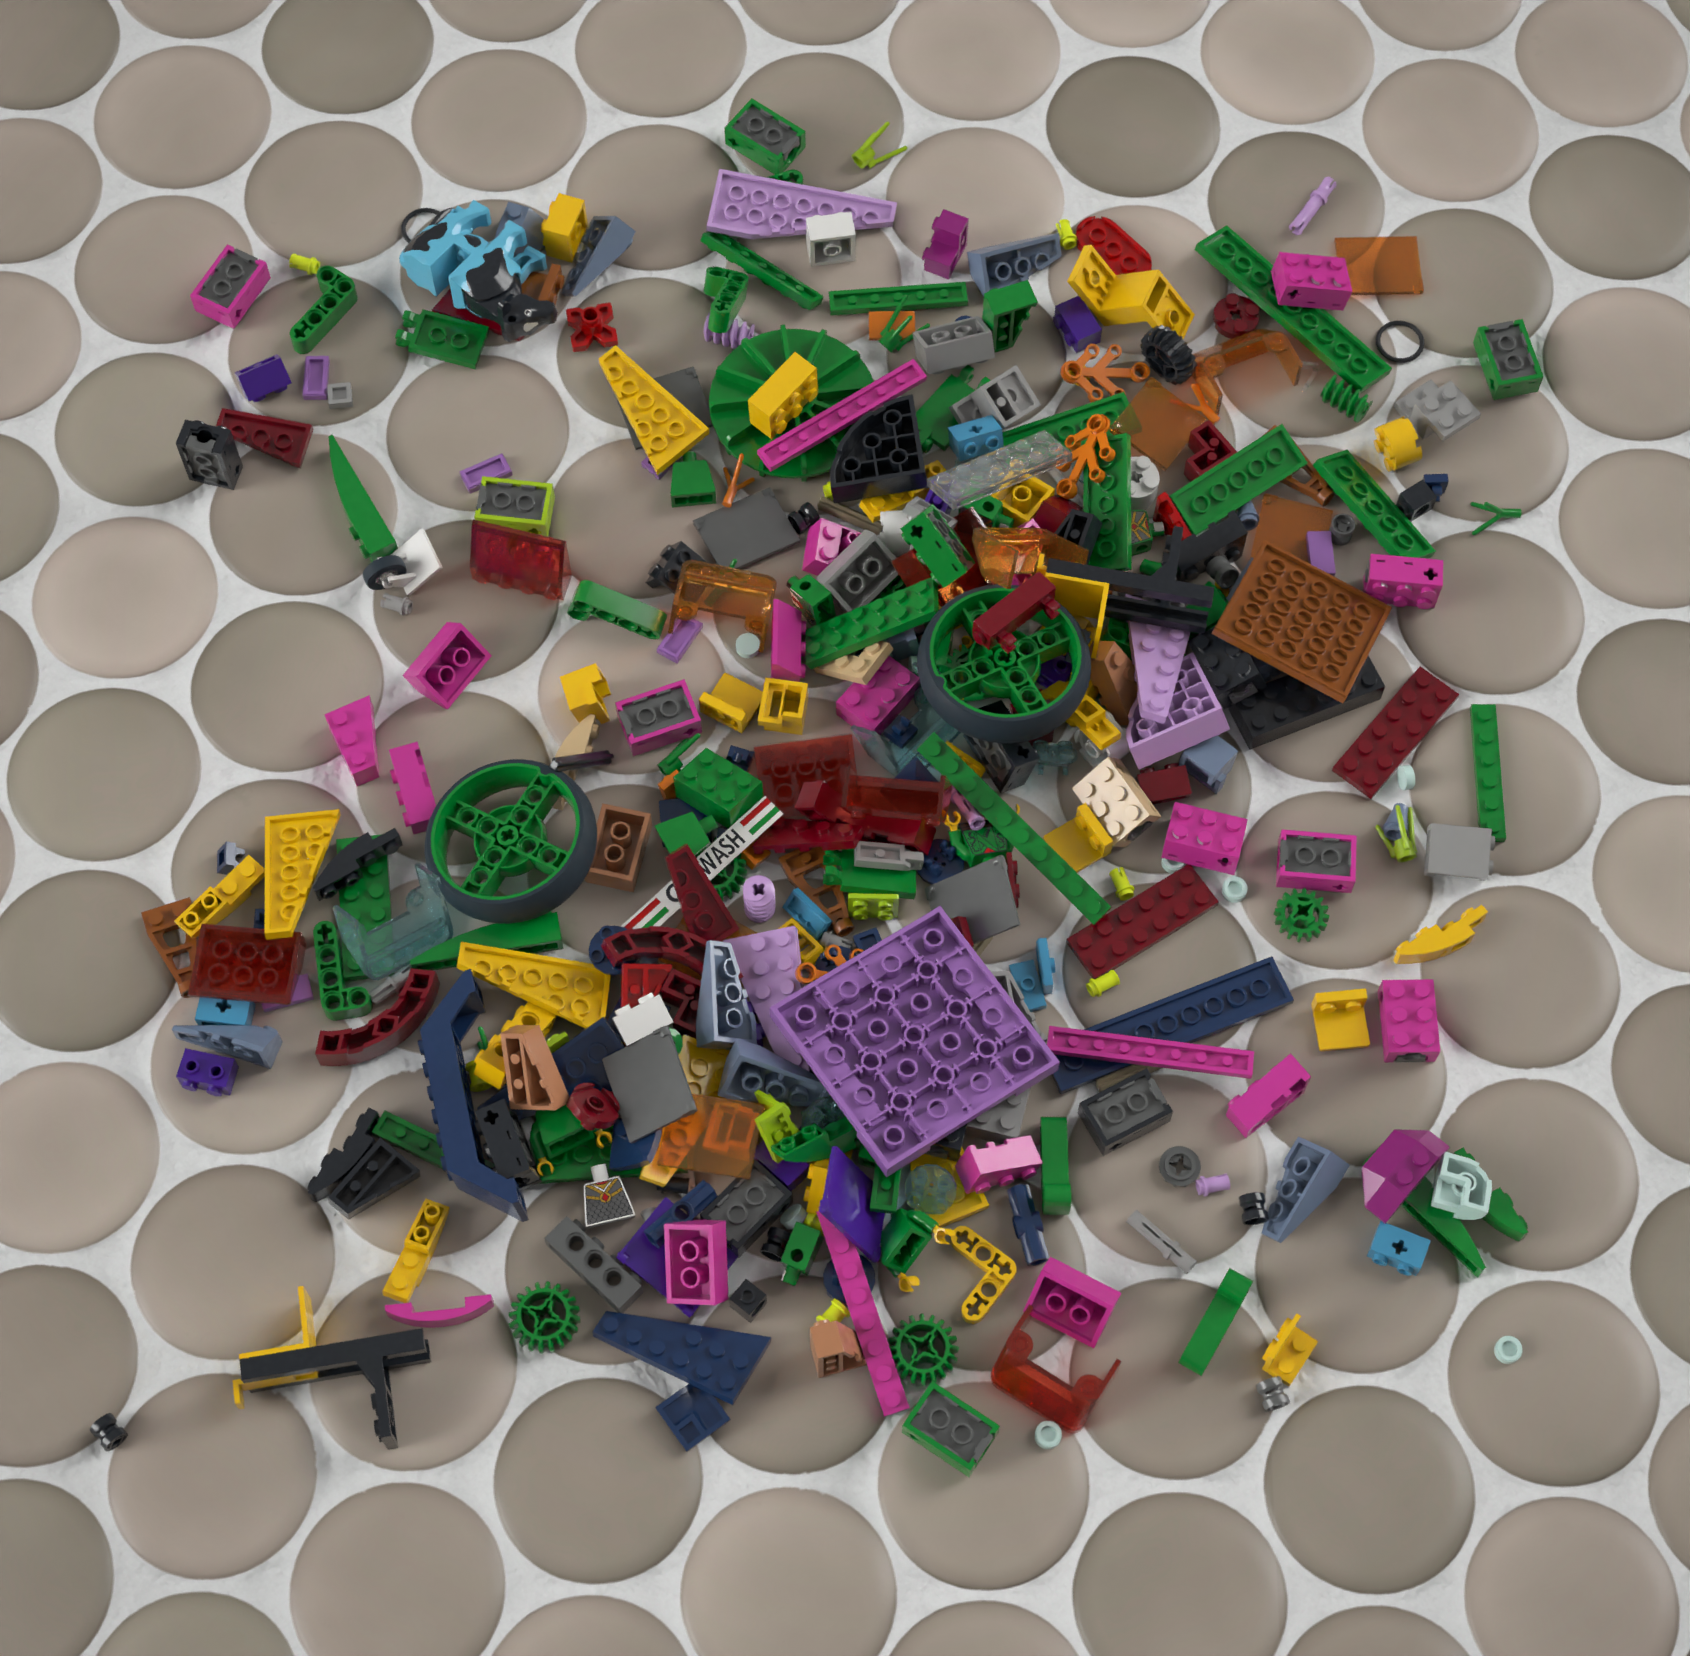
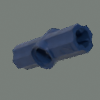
[644,1180,718,1249]
[1007,1184,1049,1266]

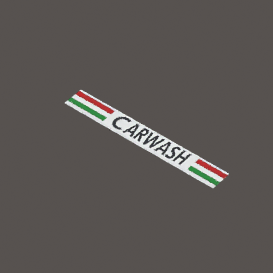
[621,796,783,929]

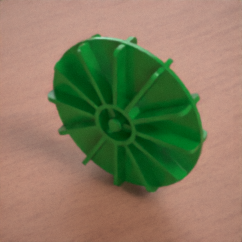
[709,324,876,482]

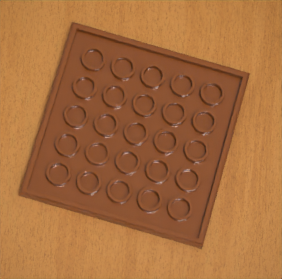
[1212,540,1392,703]

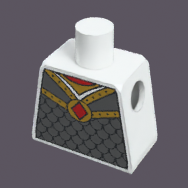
[583,1164,635,1229]

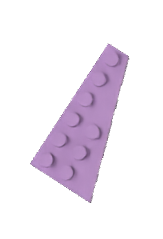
[1124,594,1190,724]
[723,926,811,1071]

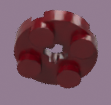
[1213,293,1259,339]
[566,1083,620,1131]

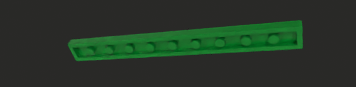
[917,732,1112,925]

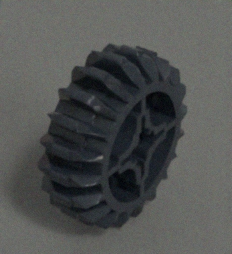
[1140,325,1197,385]

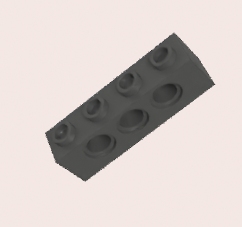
[544,1216,643,1313]

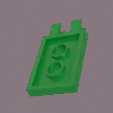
[395,309,489,370]
[916,364,991,451]
[823,849,916,900]

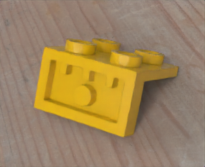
[699,673,763,733]
[1043,802,1113,873]
[1311,988,1370,1051]
[1262,1313,1318,1387]

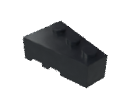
[1032,509,1103,576]
[1176,510,1248,582]
[328,1138,420,1220]

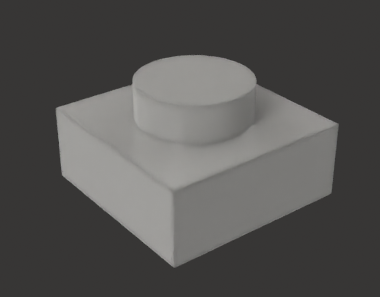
[327,382,353,409]

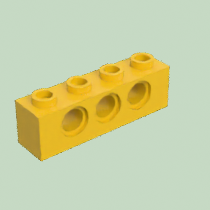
[474,1002,557,1090]

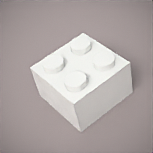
[806,212,856,267]
[612,993,673,1046]

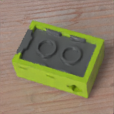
[474,476,555,539]

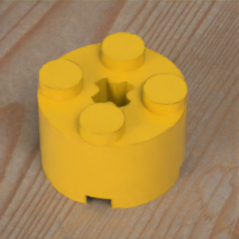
[1374,416,1422,472]

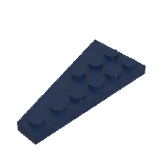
[477,1017,625,1120]
[593,1311,771,1405]

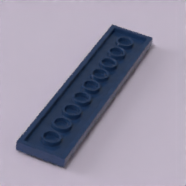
[1046,956,1294,1094]

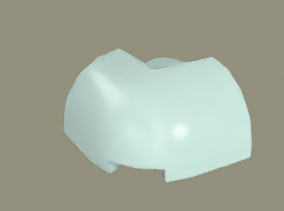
[1431,1151,1492,1220]

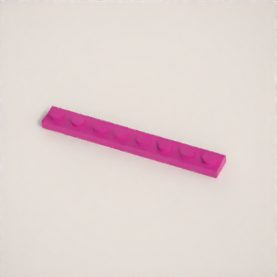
[757,359,927,472]
[1047,1026,1254,1079]
[817,1211,910,1417]

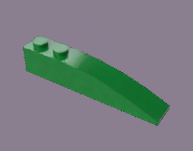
[328,434,398,562]
[410,911,564,971]
[1361,1146,1486,1278]

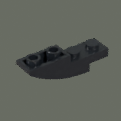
[313,828,403,901]
[307,1107,380,1202]

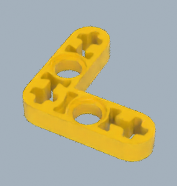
[950,1226,1017,1324]

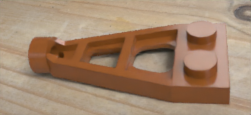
[1264,425,1335,507]
[778,847,855,937]
[141,897,201,998]

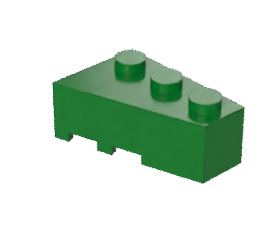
[982,280,1038,353]

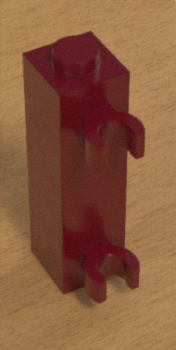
[972,571,1061,654]

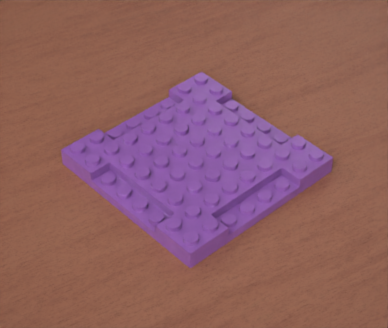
[770,906,1060,1177]

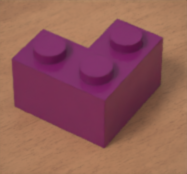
[922,209,969,280]

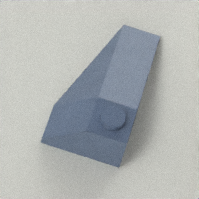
[494,202,545,258]
[561,216,636,297]
[967,233,1062,297]
[696,940,757,1050]
[172,1025,283,1069]
[718,1038,829,1107]
[1261,1137,1350,1243]

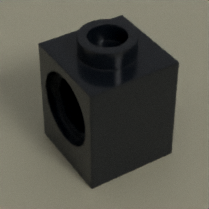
[1396,480,1437,522]
[729,1279,767,1323]

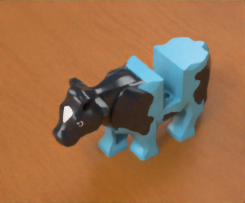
[399,200,558,342]

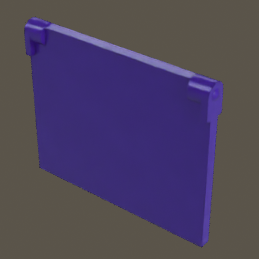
[819,1146,885,1263]
[616,1197,738,1318]

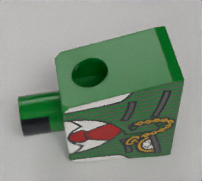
[786,575,836,626]

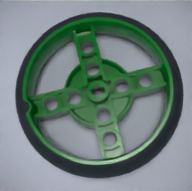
[917,584,1091,743]
[424,759,597,924]

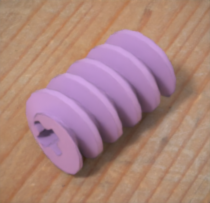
[704,312,754,349]
[743,875,776,923]

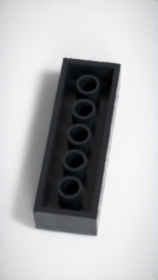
[1228,655,1385,750]

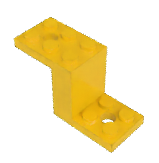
[1067,245,1195,339]

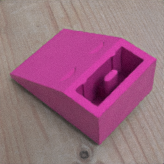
[802,518,861,576]

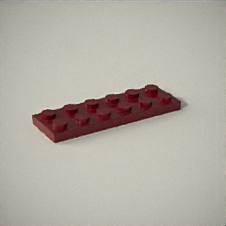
[1332,666,1459,799]
[1066,864,1219,979]

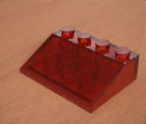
[470,519,572,600]
[753,733,861,818]
[188,924,307,1005]

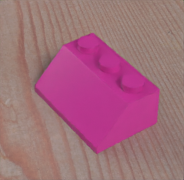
[771,599,806,682]
[402,622,491,710]
[664,1220,729,1305]
[1023,1257,1121,1348]

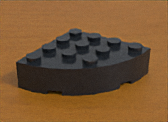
[830,394,928,504]

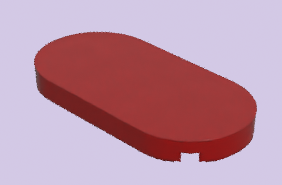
[1075,216,1152,275]

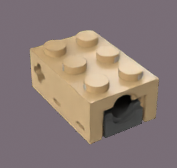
[1072,757,1161,848]

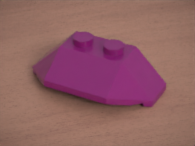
[1362,1129,1450,1224]

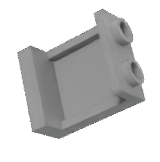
[1424,823,1495,881]

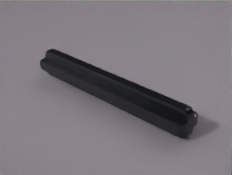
[549,750,614,772]

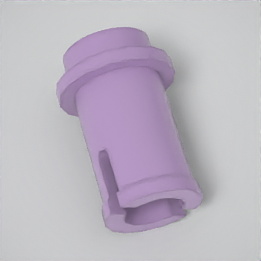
[1195,1173,1230,1197]

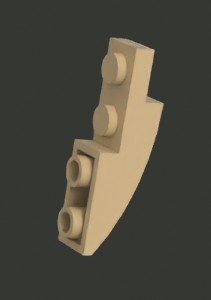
[553,714,600,810]

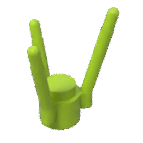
[852,121,908,169]
[1375,805,1418,862]

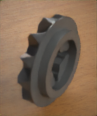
[1159,1146,1201,1187]

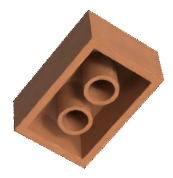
[585,803,652,892]

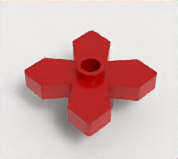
[566,302,618,352]

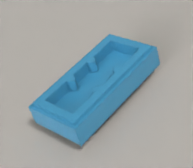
[782,888,833,941]
[1035,938,1055,994]
[1009,959,1047,1012]

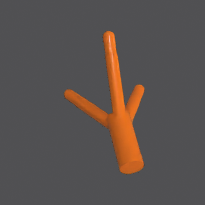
[1169,383,1221,425]
[722,453,755,508]

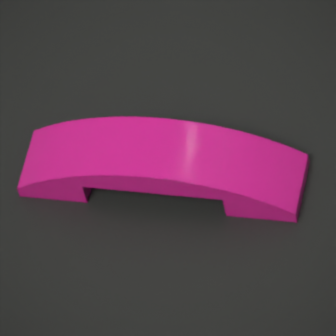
[385,1294,494,1328]

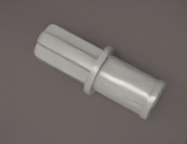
[369,964,411,1005]

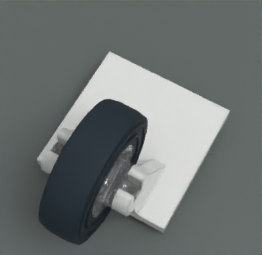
[363,529,443,596]

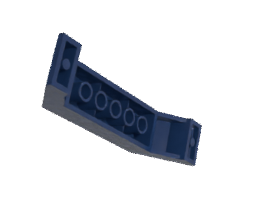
[418,969,529,1222]

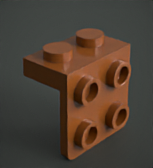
[521,263,565,305]

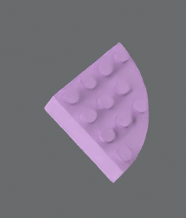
[1126,652,1230,770]

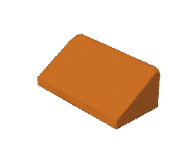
[869,311,915,340]

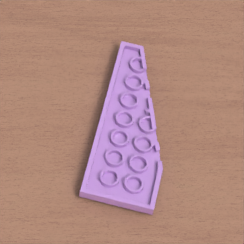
[706,169,897,239]

